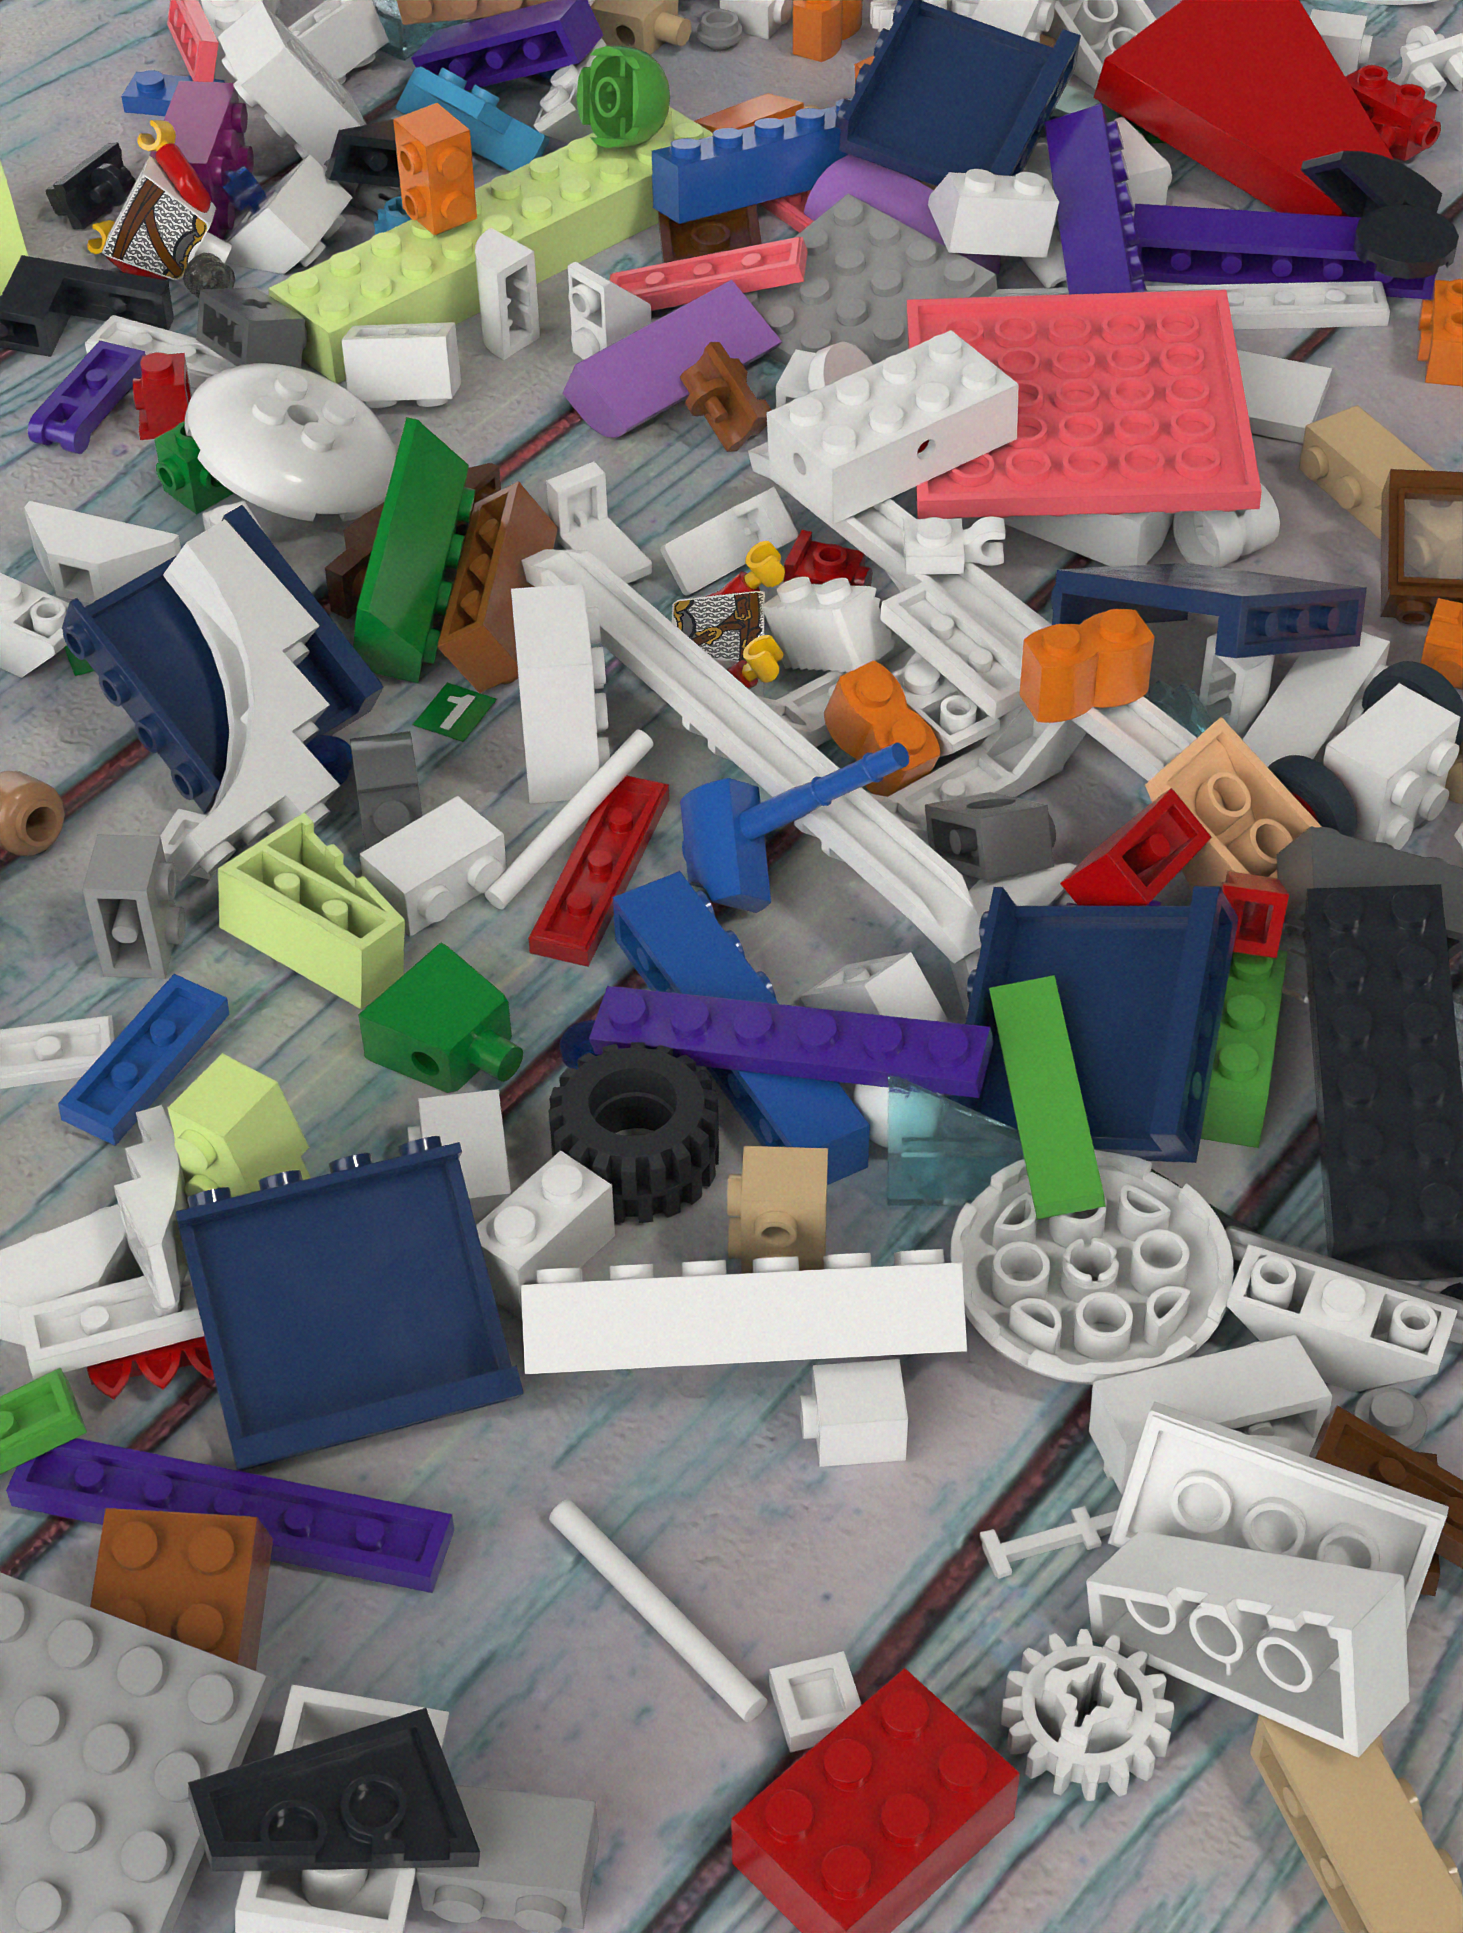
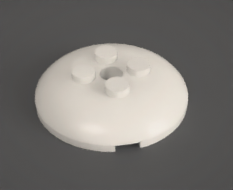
[185,363,396,521]
[950,1150,1234,1385]

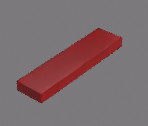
[528,775,670,967]

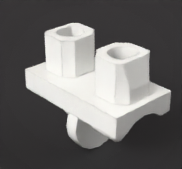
[1391,25,1463,101]

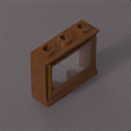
[1380,469,1463,624]

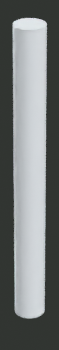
[485,730,654,910]
[549,1499,767,1722]

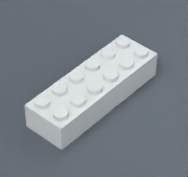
[521,1249,967,1374]

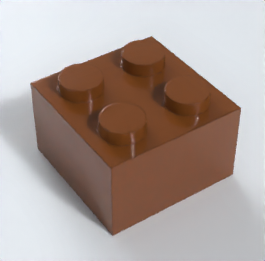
[90,1508,273,1671]

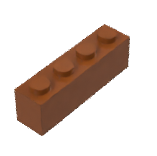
[437,481,558,693]

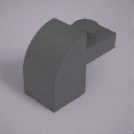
[350,731,423,850]

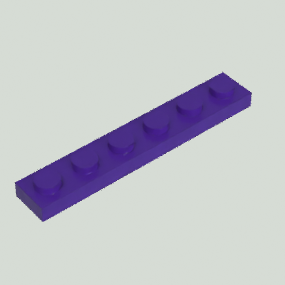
[589,986,993,1098]
[6,1438,455,1593]

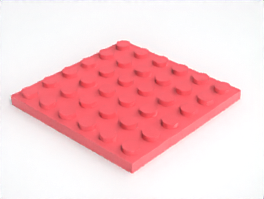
[907,290,1262,519]

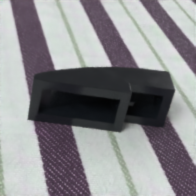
[1301,151,1443,218]

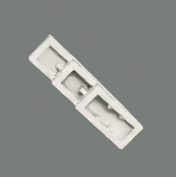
[114,1105,189,1309]

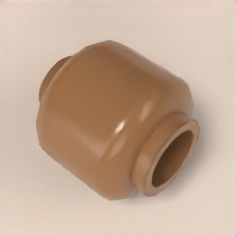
[0,771,65,856]

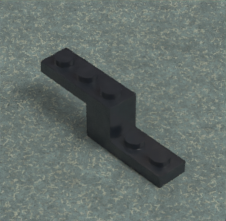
[0,255,174,357]

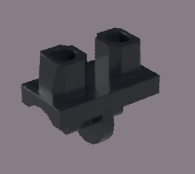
[46,142,136,229]

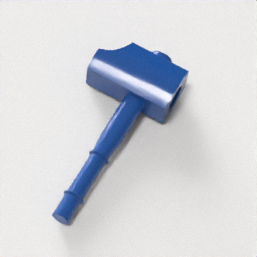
[680,743,909,913]

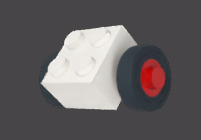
[1268,661,1463,850]

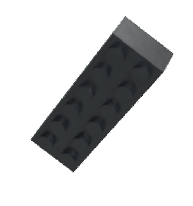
[1303,884,1463,1278]

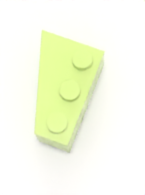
[218,812,405,1009]
[168,1053,311,1197]

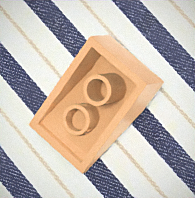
[1145,717,1322,893]

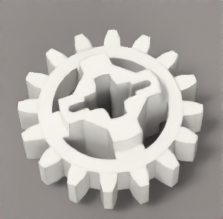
[1001,1629,1174,1801]

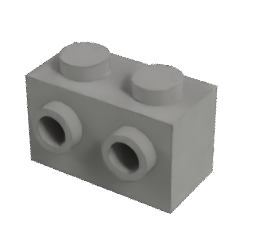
[82,834,186,979]
[416,1785,599,1933]

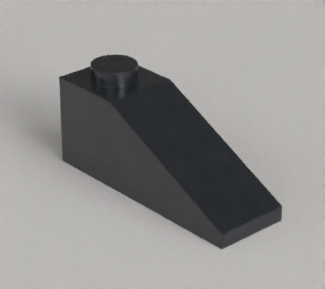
[325,119,400,188]

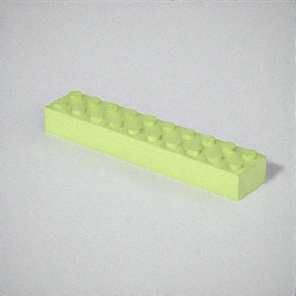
[268,106,713,384]

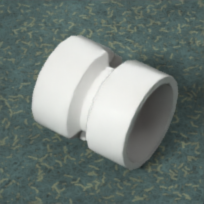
[1173,483,1280,567]

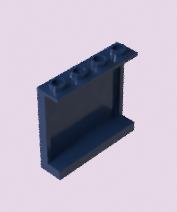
[835,0,1081,186]
[62,505,384,814]
[1051,563,1367,659]
[942,886,1238,1163]
[176,1136,524,1471]

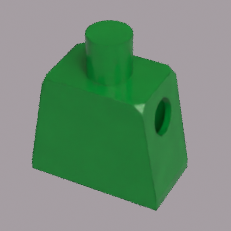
[358,942,523,1093]

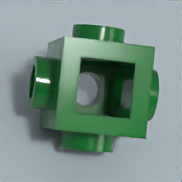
[154,421,234,515]

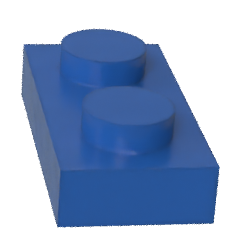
[121,70,225,116]

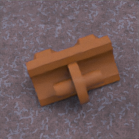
[680,342,772,452]

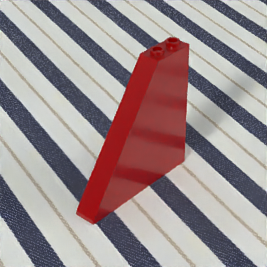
[1093,0,1394,217]

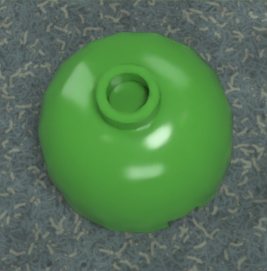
[576,46,670,148]

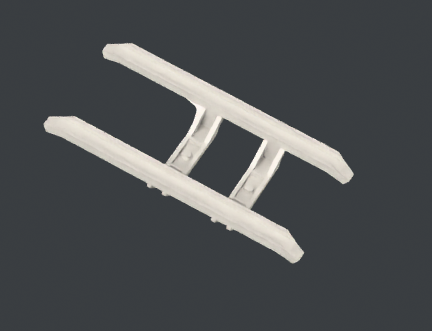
[522,442,1197,964]

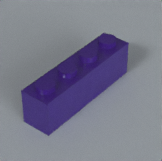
[411,0,603,91]

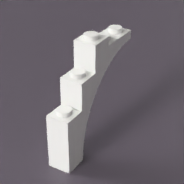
[163,519,340,882]

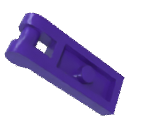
[28,340,146,454]

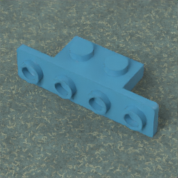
[396,66,550,172]

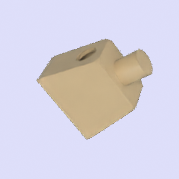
[590,0,691,55]

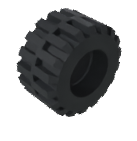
[548,1042,719,1223]

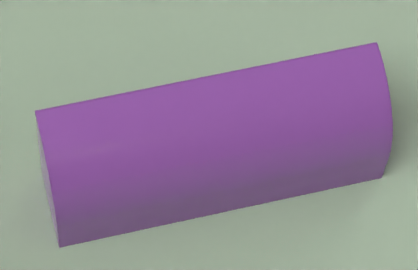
[804,154,1001,275]
[563,280,782,438]

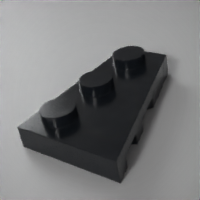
[188,1708,480,1872]

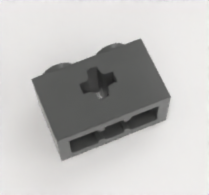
[196,287,307,369]

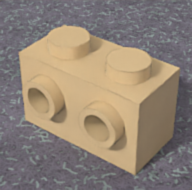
[727,1146,828,1274]

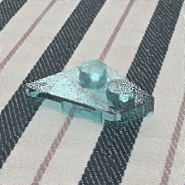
[886,1076,1024,1206]

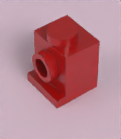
[133,352,192,440]
[784,530,873,586]
[1221,871,1289,958]

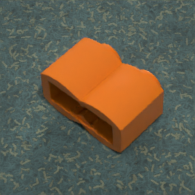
[793,0,863,62]
[1019,609,1155,723]
[824,660,940,797]

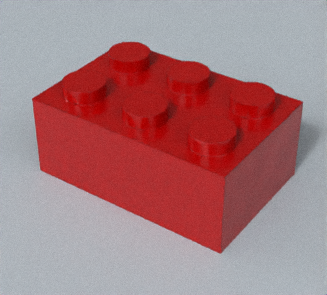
[731,1668,1020,1933]

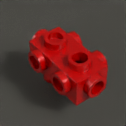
[1345,65,1441,161]

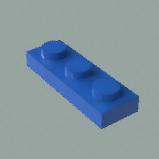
[58,974,230,1146]

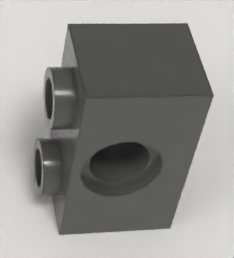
[925,792,1056,881]

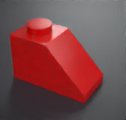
[1060,788,1212,906]

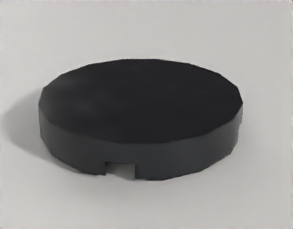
[1353,205,1459,279]

